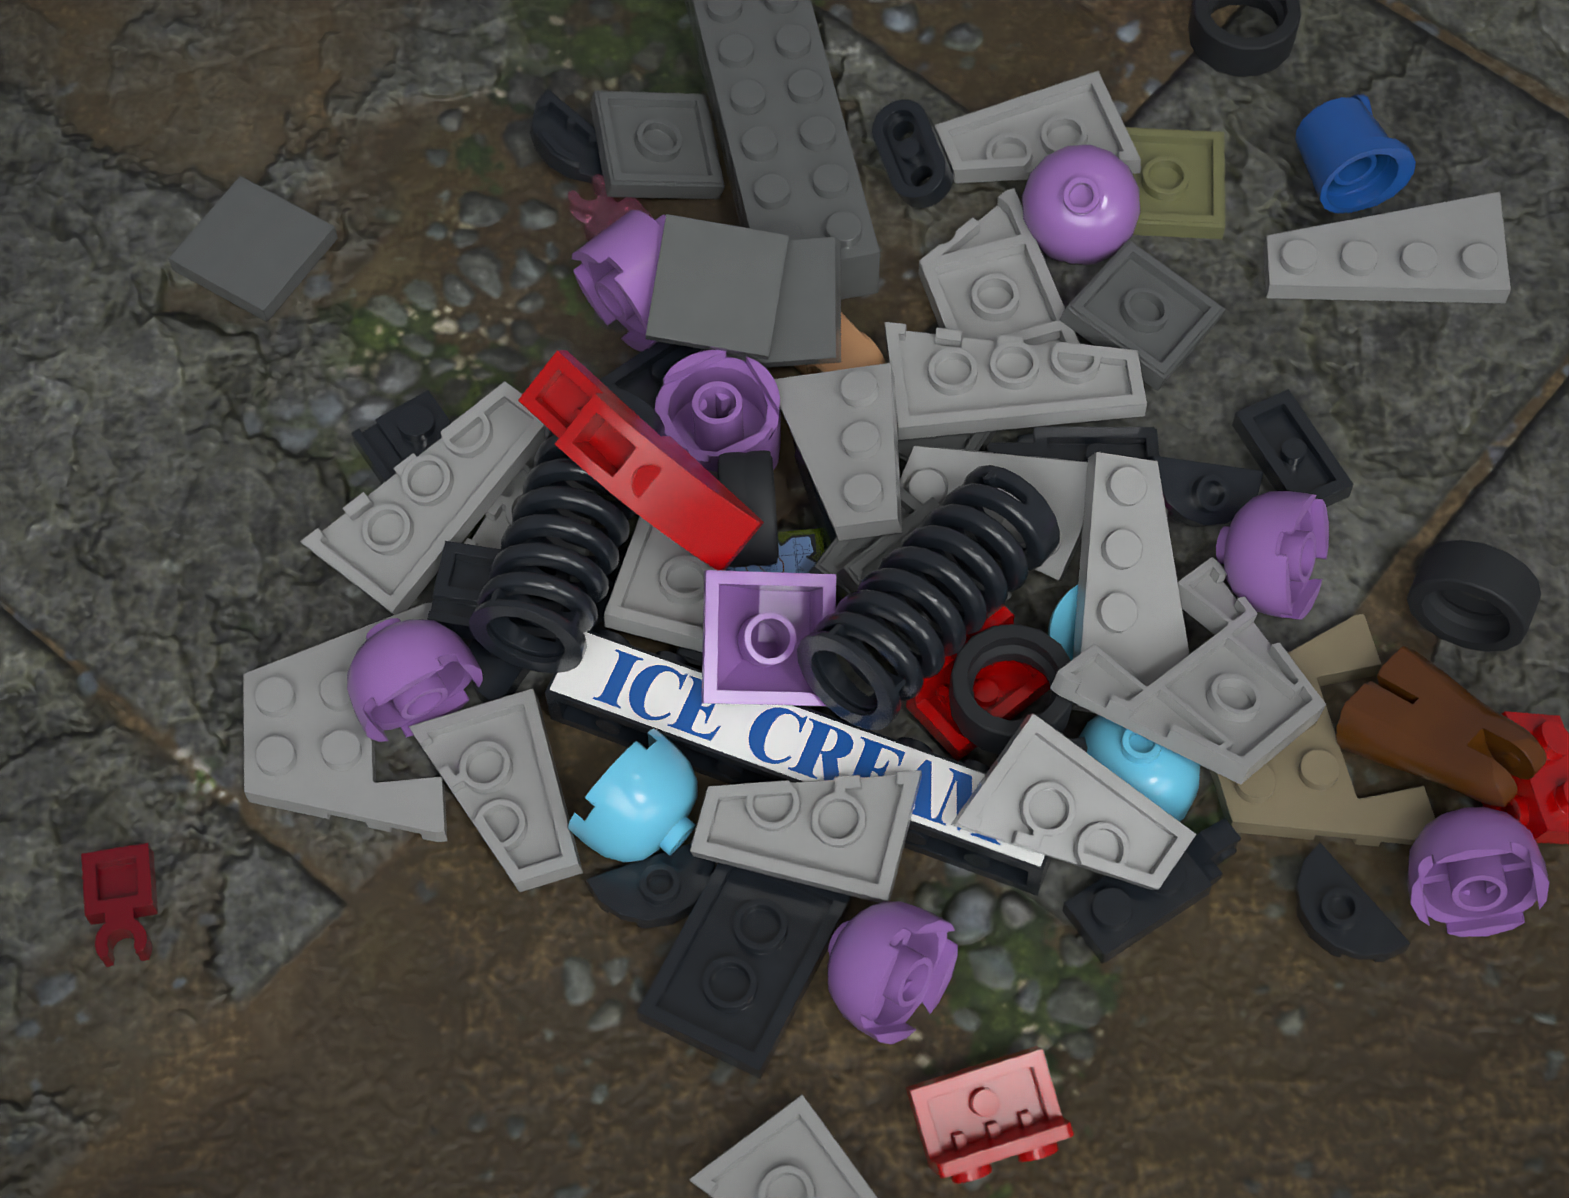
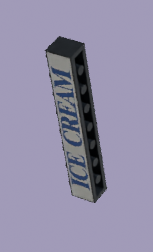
[545,630,1052,896]

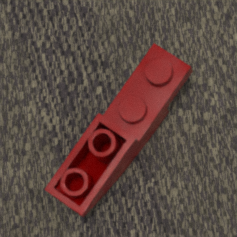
[518,350,764,571]

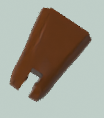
[1336,646,1547,807]

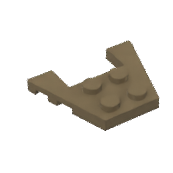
[1209,614,1435,847]

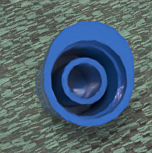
[1295,94,1416,213]

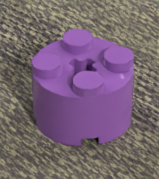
[572,210,666,352]
[655,350,781,472]

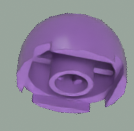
[1022,144,1140,265]
[1216,491,1329,619]
[347,618,483,742]
[1407,807,1549,937]
[828,901,958,1044]

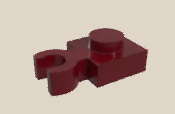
[81,843,158,967]

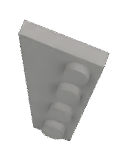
[1263,192,1511,303]
[885,322,1147,440]
[300,382,546,615]
[1072,452,1189,713]

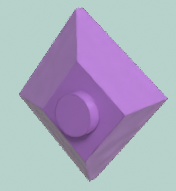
[702,570,836,706]

